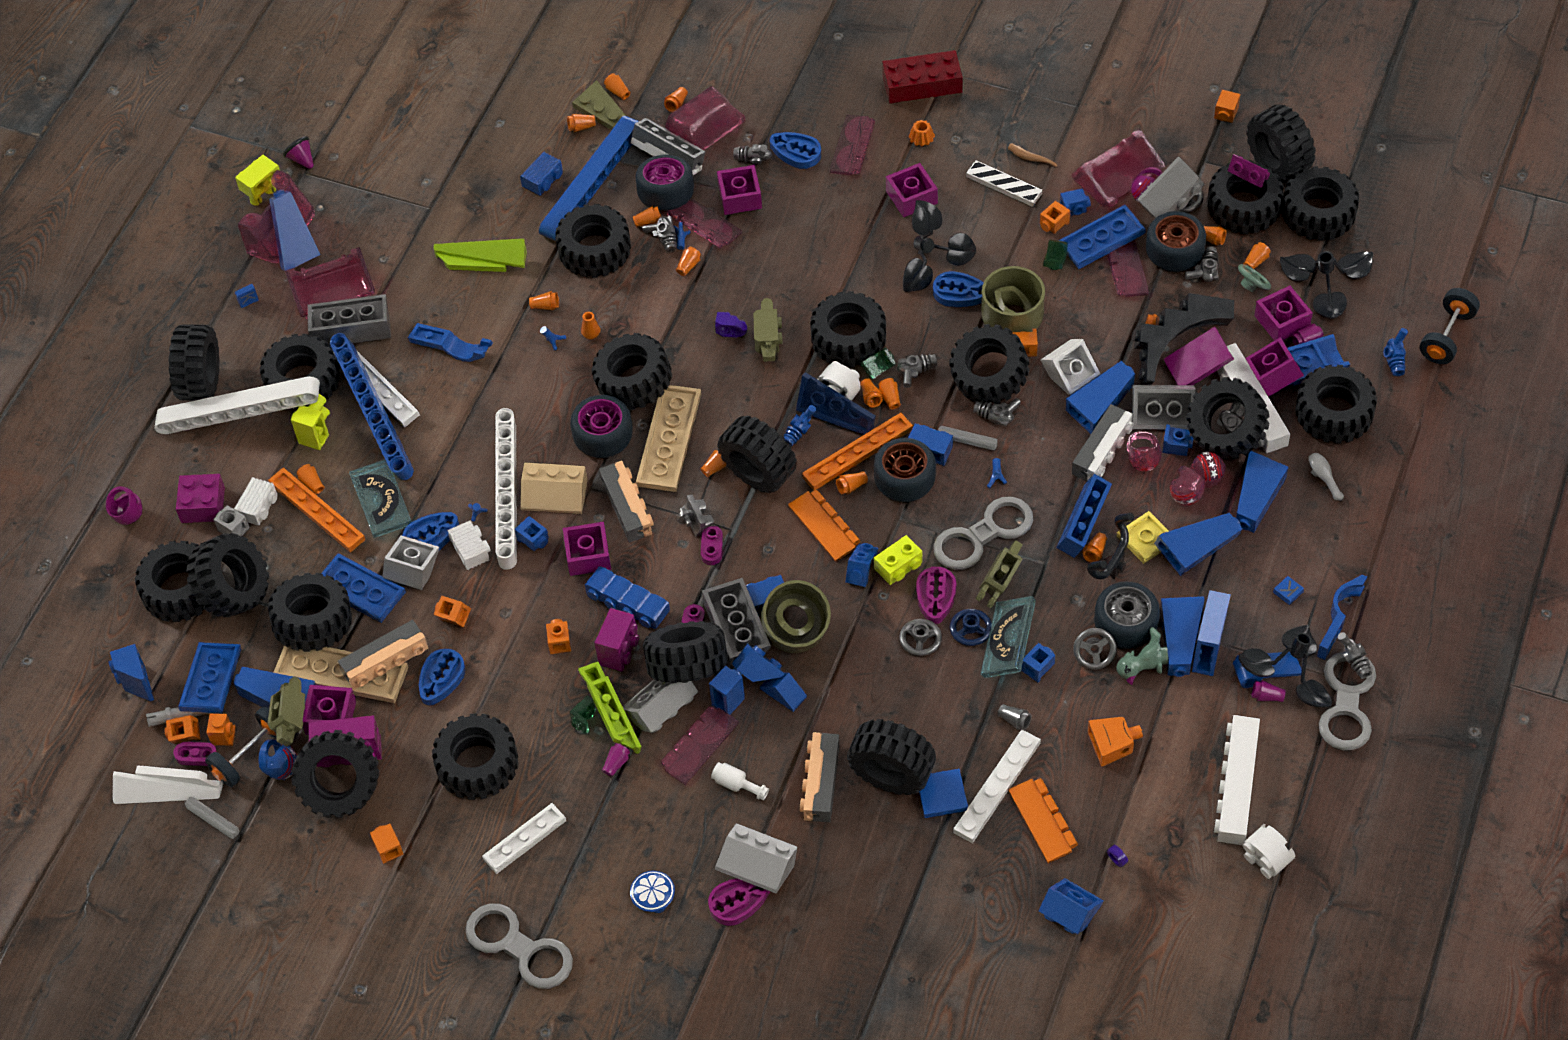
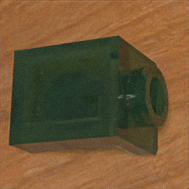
[569,695,596,734]

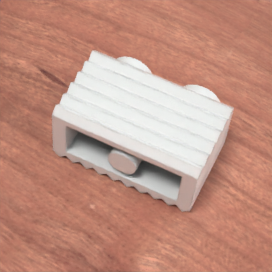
[234,477,278,525]
[448,520,491,570]

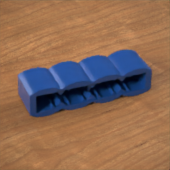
[585,566,670,629]

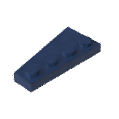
[796,372,876,435]

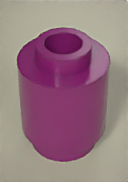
[1292,323,1324,345]

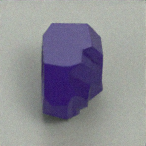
[715,312,748,338]

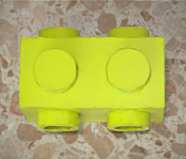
[874,535,923,585]

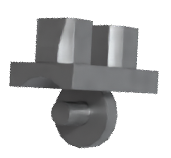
[677,495,714,537]

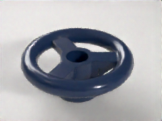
[950,609,992,646]

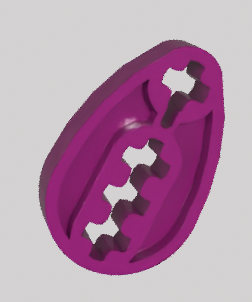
[916,567,956,624]
[708,878,770,926]

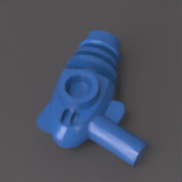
[1383,328,1408,376]
[784,405,816,447]

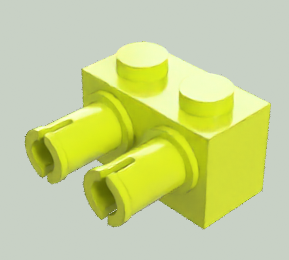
[235,155,282,206]
[291,394,330,450]

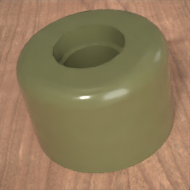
[981,266,1045,333]
[761,580,831,653]

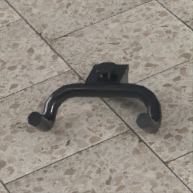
[1087,512,1134,580]

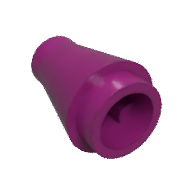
[1251,680,1285,702]
[602,743,630,777]

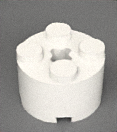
[817,361,860,401]
[1243,824,1295,879]

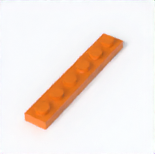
[802,413,913,490]
[268,467,366,553]

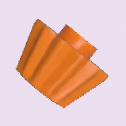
[909,120,935,147]

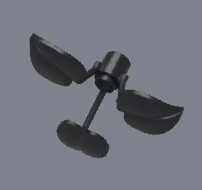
[903,200,976,292]
[1280,251,1373,319]
[1238,625,1332,707]

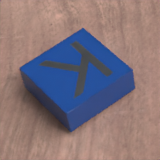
[235,284,259,308]
[1273,576,1304,605]

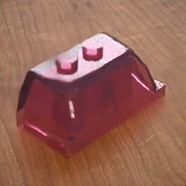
[665,86,745,150]

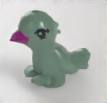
[1116,627,1168,685]

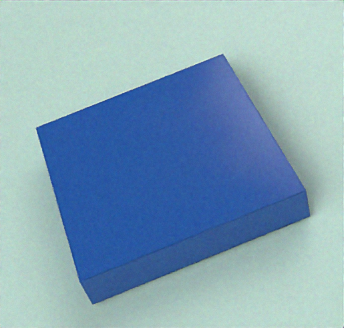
[919,769,968,818]

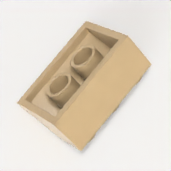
[521,463,588,514]

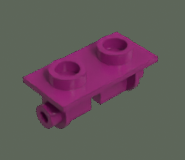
[1228,154,1270,188]

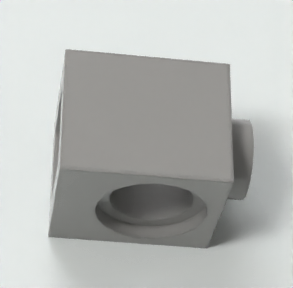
[213,505,250,536]

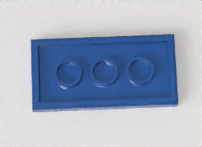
[1058,205,1146,269]
[321,553,406,623]
[178,642,241,714]

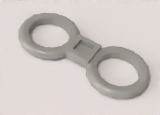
[933,497,1033,570]
[1319,651,1376,750]
[466,903,573,989]

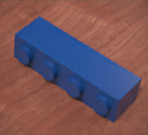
[1056,474,1112,558]

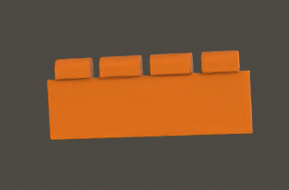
[788,490,860,562]
[1008,778,1078,863]

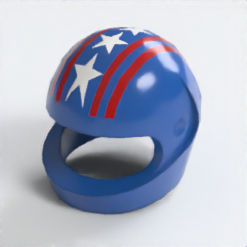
[259,739,297,780]

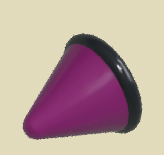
[283,136,313,169]

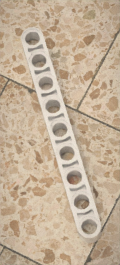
[154,377,320,434]
[496,408,517,570]

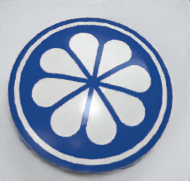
[630,871,675,913]

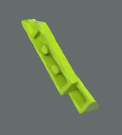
[433,239,527,272]
[578,662,641,754]

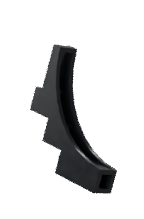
[1132,293,1234,385]

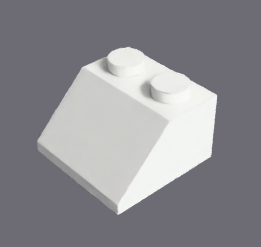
[1041,339,1100,395]

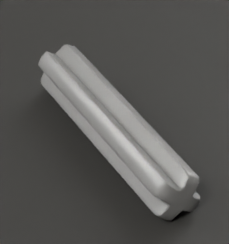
[938,426,998,450]
[185,797,240,839]

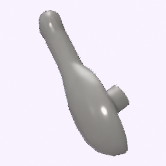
[1308,453,1344,501]

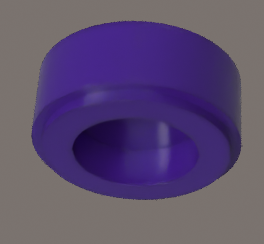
[1107,845,1128,867]

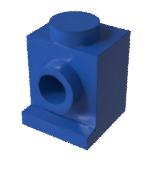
[1060,188,1091,216]
[1162,424,1194,456]
[515,516,549,551]
[1021,643,1055,682]

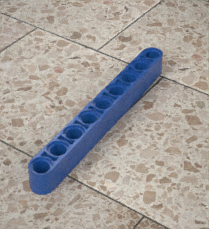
[539,115,639,241]
[330,333,414,480]

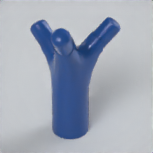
[674,222,691,250]
[540,326,566,350]
[987,458,1007,488]
[468,503,488,522]

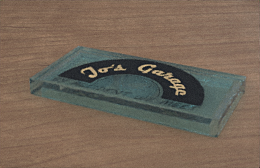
[349,460,412,538]
[981,596,1036,678]

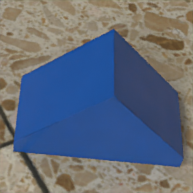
[760,672,807,712]

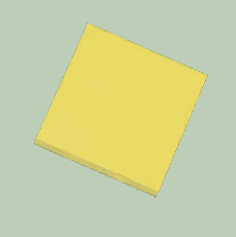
[1117,511,1169,564]

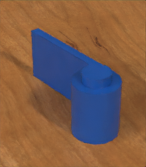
[1232,652,1302,688]

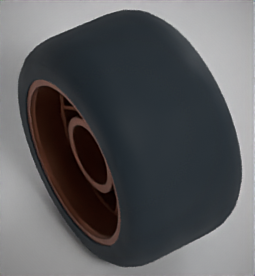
[1146,211,1206,272]
[874,438,936,502]

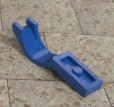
[408,323,493,362]
[1317,575,1367,660]

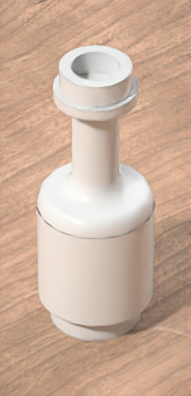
[711,762,769,800]

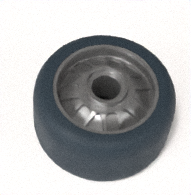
[1094,581,1160,649]

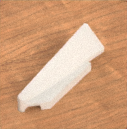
[113,766,223,804]

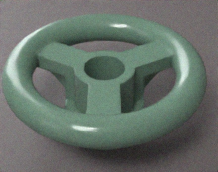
[1238,264,1271,292]

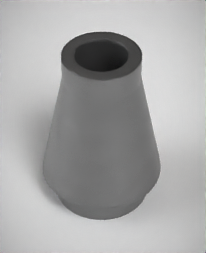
[998,704,1032,730]

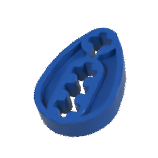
[770,132,821,169]
[933,271,984,307]
[402,512,459,550]
[419,649,465,705]

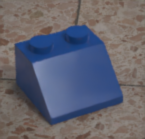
[109,644,154,701]
[1039,878,1104,934]

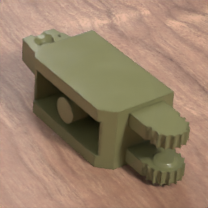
[753,298,783,362]
[975,540,1023,608]
[268,676,305,747]

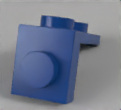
[845,543,878,587]

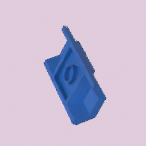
[1287,334,1350,386]

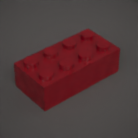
[882,50,963,104]

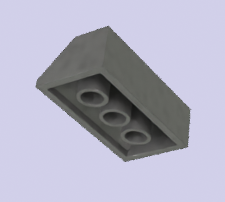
[308,294,391,346]
[702,578,771,669]

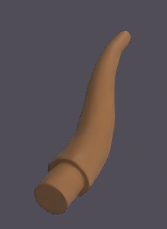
[1008,143,1058,167]

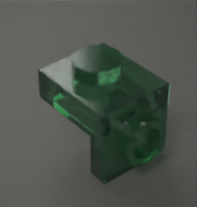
[1043,239,1068,270]
[860,348,896,380]

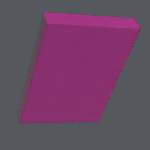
[1164,327,1234,386]

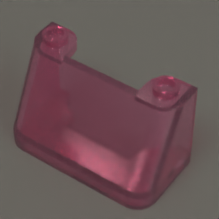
[1071,128,1166,208]
[238,170,315,263]
[285,247,375,320]

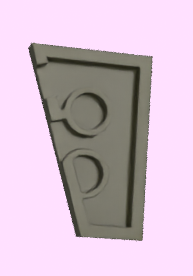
[572,80,626,130]

